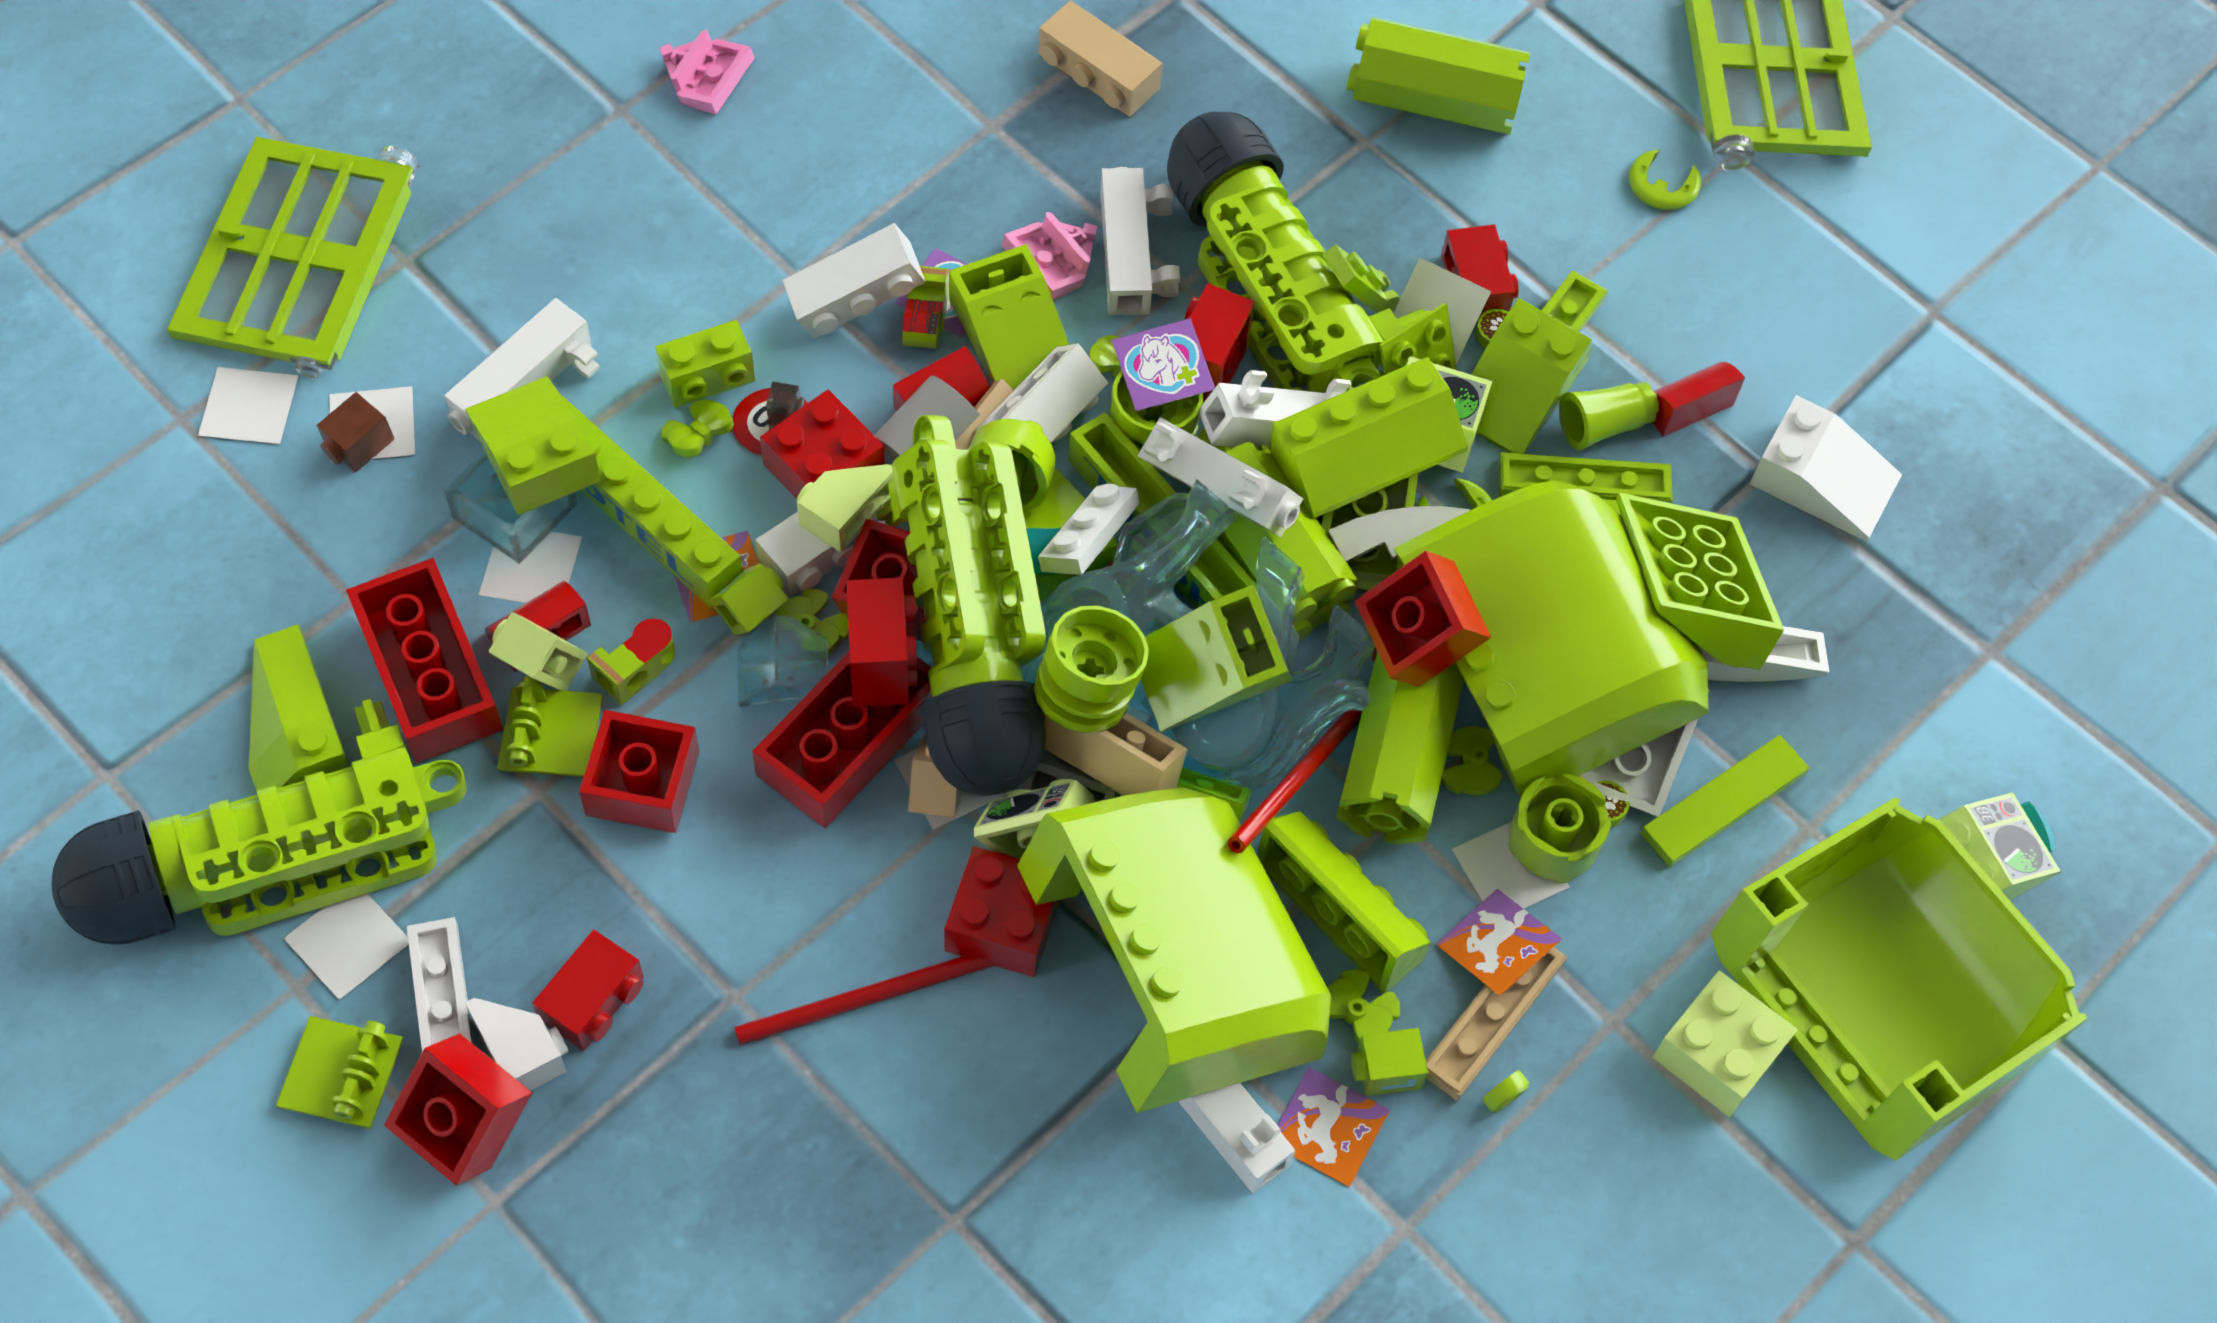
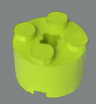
[968,419,1055,519]
[1509,774,1611,883]

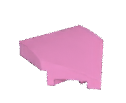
[659,29,755,115]
[1001,212,1097,300]

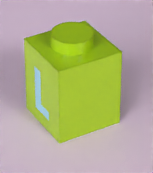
[708,564,789,635]
[1351,1028,1428,1096]

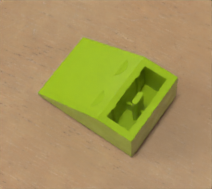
[949,244,1069,390]
[1141,584,1292,733]

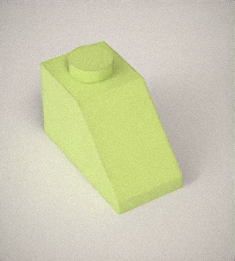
[797,464,894,553]
[488,612,589,691]

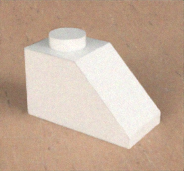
[465,998,569,1091]

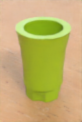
[1559,382,1659,450]

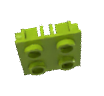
[1379,303,1457,376]
[497,676,603,777]
[276,1016,404,1129]

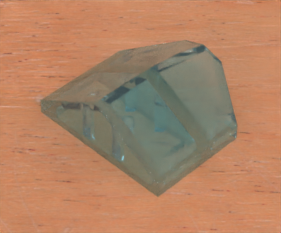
[737,616,828,707]

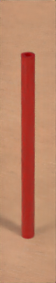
[1228,702,1363,853]
[734,955,995,1045]

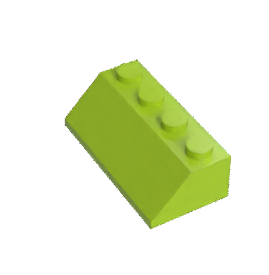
[1271,357,1468,519]
[1257,811,1431,994]

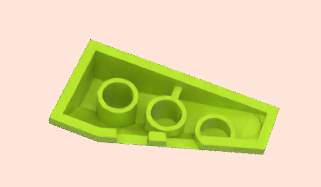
[249,624,350,791]

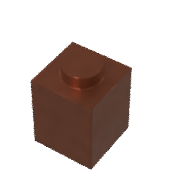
[316,392,395,472]

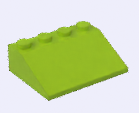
[1616,493,1784,670]

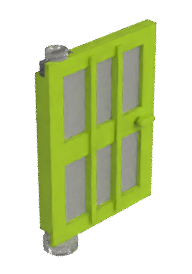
[1684,0,1872,170]
[167,137,419,378]

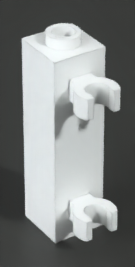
[1100,167,1180,315]
[444,298,600,441]
[1199,370,1351,450]
[1138,417,1303,538]
[1178,1083,1296,1194]

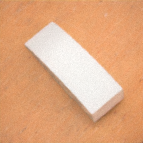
[1329,506,1470,563]
[1698,626,1829,682]

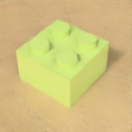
[1652,970,1798,1118]

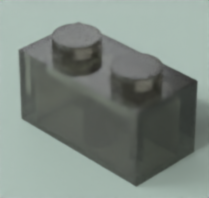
[766,381,804,430]

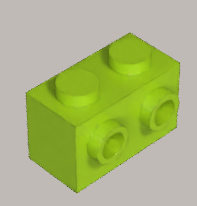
[655,319,755,408]

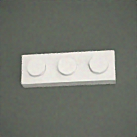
[1038,484,1140,575]
[406,917,473,1051]

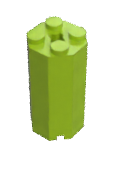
[1346,17,1530,135]
[1189,442,1358,641]
[1336,651,1464,845]

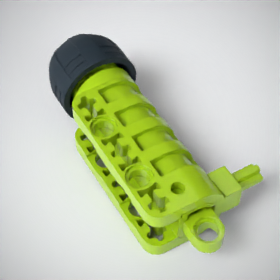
[1167,112,1429,393]
[877,415,1046,796]
[51,699,467,945]

